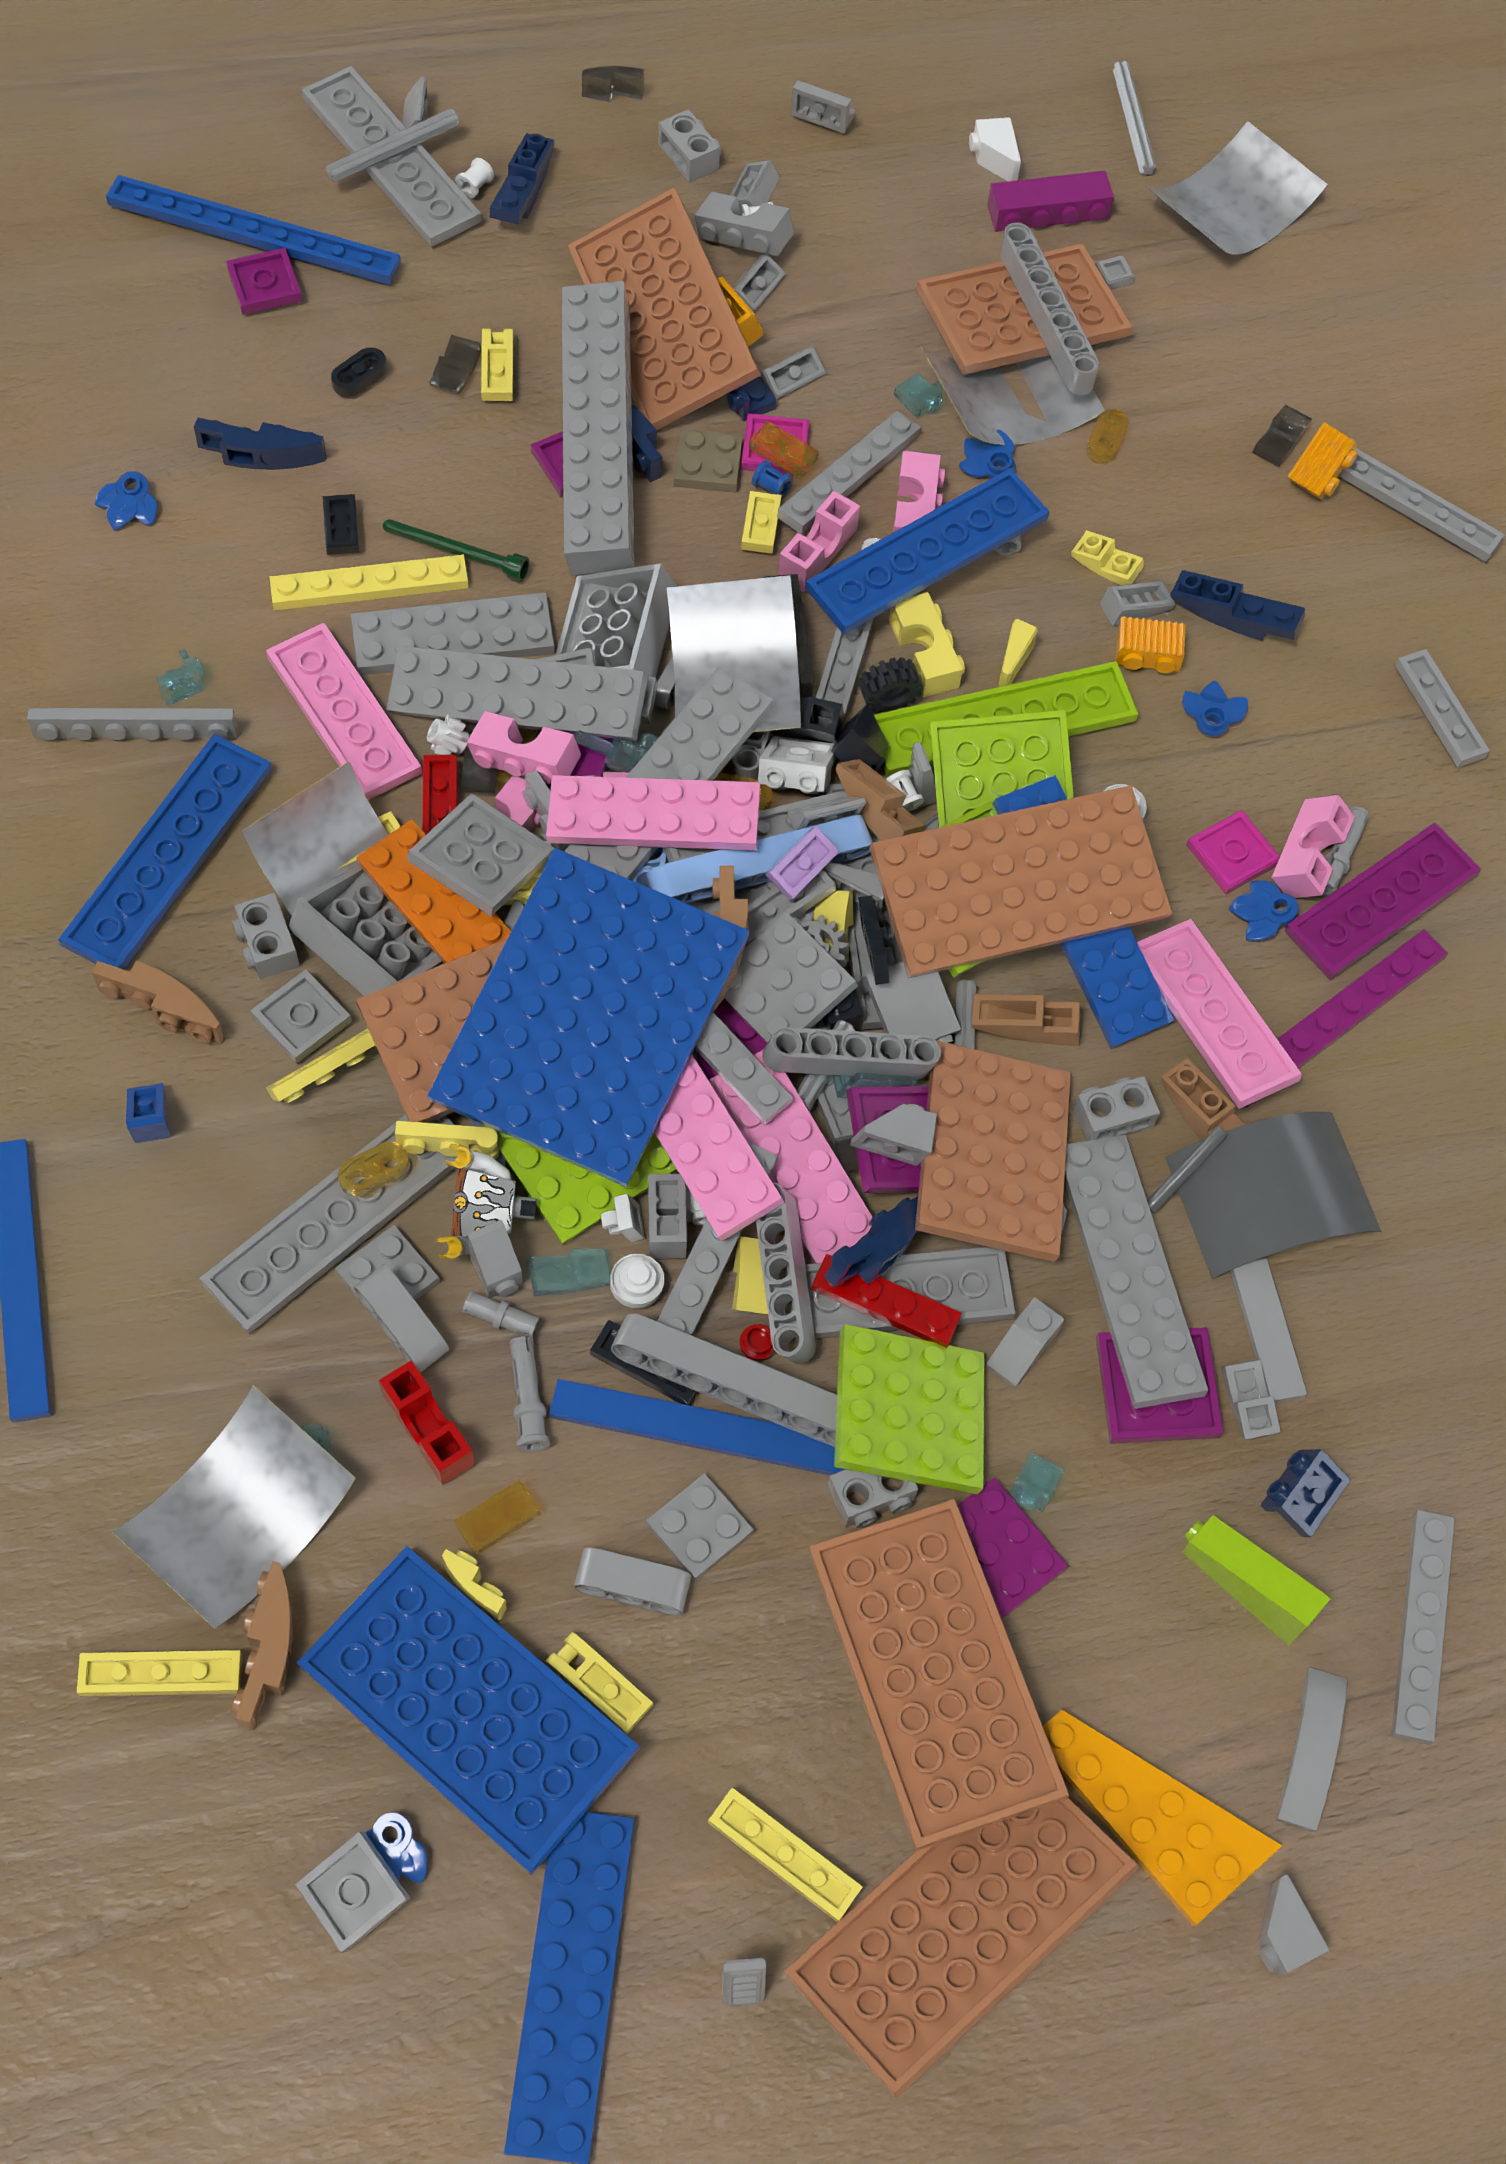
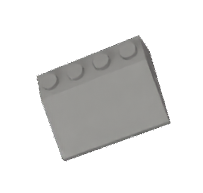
[555,563,677,678]
[288,865,444,996]

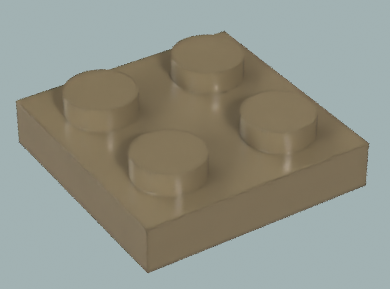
[674,429,743,493]

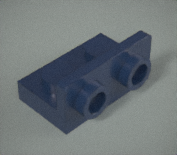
[725,376,777,422]
[1261,1449,1351,1537]

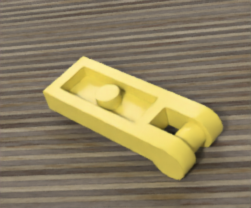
[481,329,514,401]
[395,1121,499,1160]
[545,1632,653,1735]

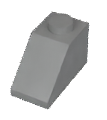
[851,1104,937,1166]
[467,1219,523,1298]
[986,1297,1065,1388]
[1258,1874,1330,1978]

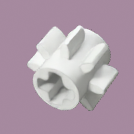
[427,714,469,755]

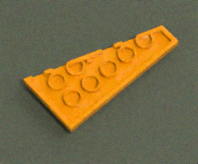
[1043,1710,1282,1928]

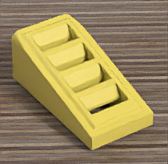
[999,619,1038,687]

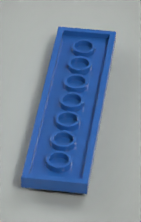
[805,468,1050,634]
[58,734,273,970]
[992,775,1175,1049]
[504,1812,634,2164]

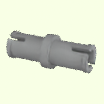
[462,1290,540,1338]

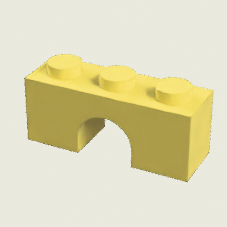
[889,592,965,698]

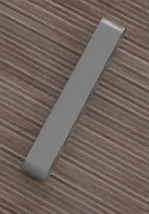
[1000,223,1099,395]
[611,1314,837,1447]

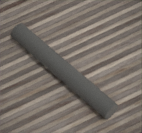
[1147,1125,1228,1214]

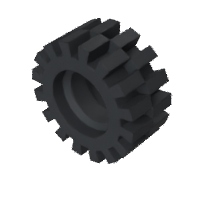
[859,657,923,714]

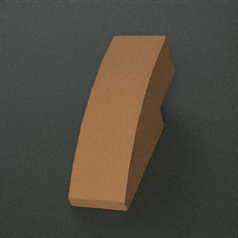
[836,759,926,841]
[972,994,1081,1046]

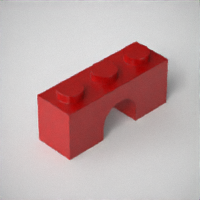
[379,1360,475,1485]

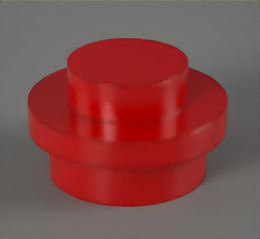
[739,1324,775,1361]

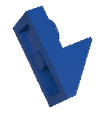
[126,1083,171,1143]

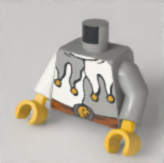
[437,1144,536,1259]

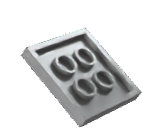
[407,793,554,916]
[723,912,858,1052]

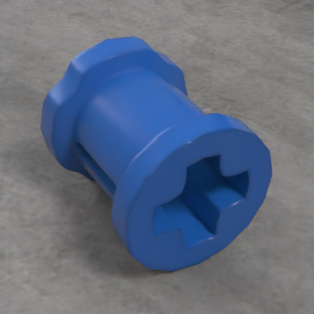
[751,460,794,500]

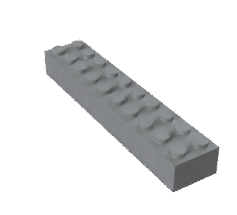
[562,281,635,575]

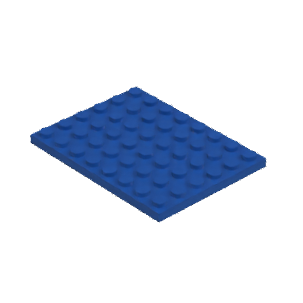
[427,847,749,1188]

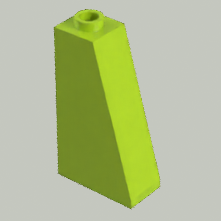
[1182,1515,1331,1646]

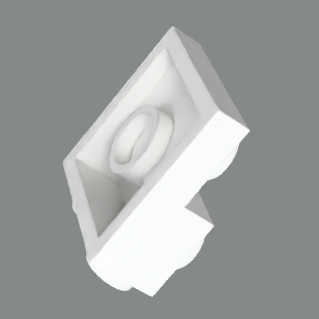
[758,736,837,794]

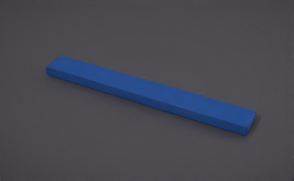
[0,1139,51,1423]
[549,1379,846,1476]

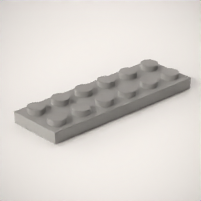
[351,592,555,675]
[786,1247,1016,1340]

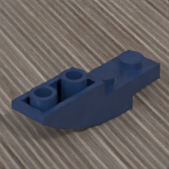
[489,133,554,224]
[631,404,662,482]
[194,417,327,470]
[1171,570,1305,641]
[824,1196,918,1287]

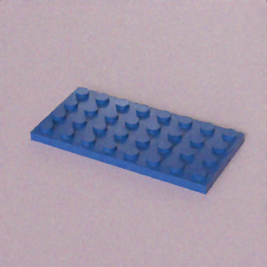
[297,1546,640,1875]

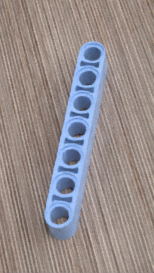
[646,815,873,903]

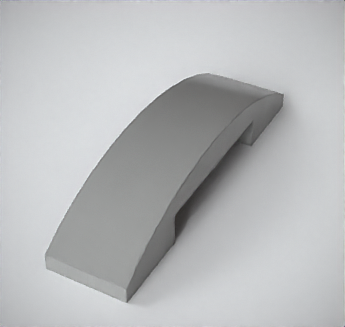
[1276,1667,1347,1832]

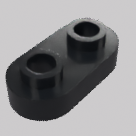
[331,347,387,397]

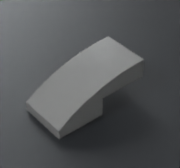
[1221,1360,1281,1440]

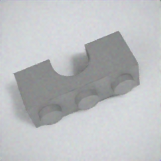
[694,191,794,256]

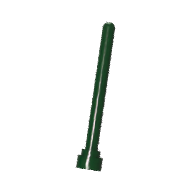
[383,519,529,582]

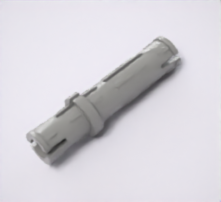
[1323,806,1370,896]

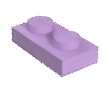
[766,826,839,900]

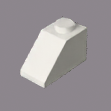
[969,117,1021,181]

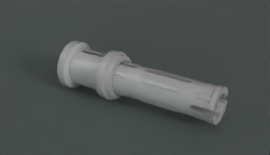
[509,1336,550,1452]

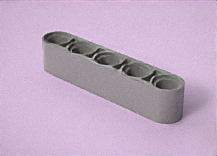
[762,1027,941,1080]
[756,1182,816,1364]

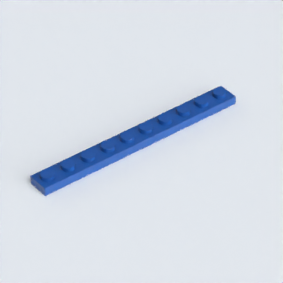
[106,175,401,285]

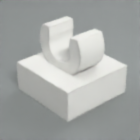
[601,1194,645,1242]

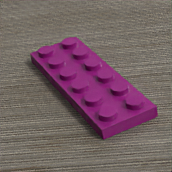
[1285,822,1481,980]

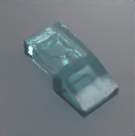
[528,1249,611,1296]

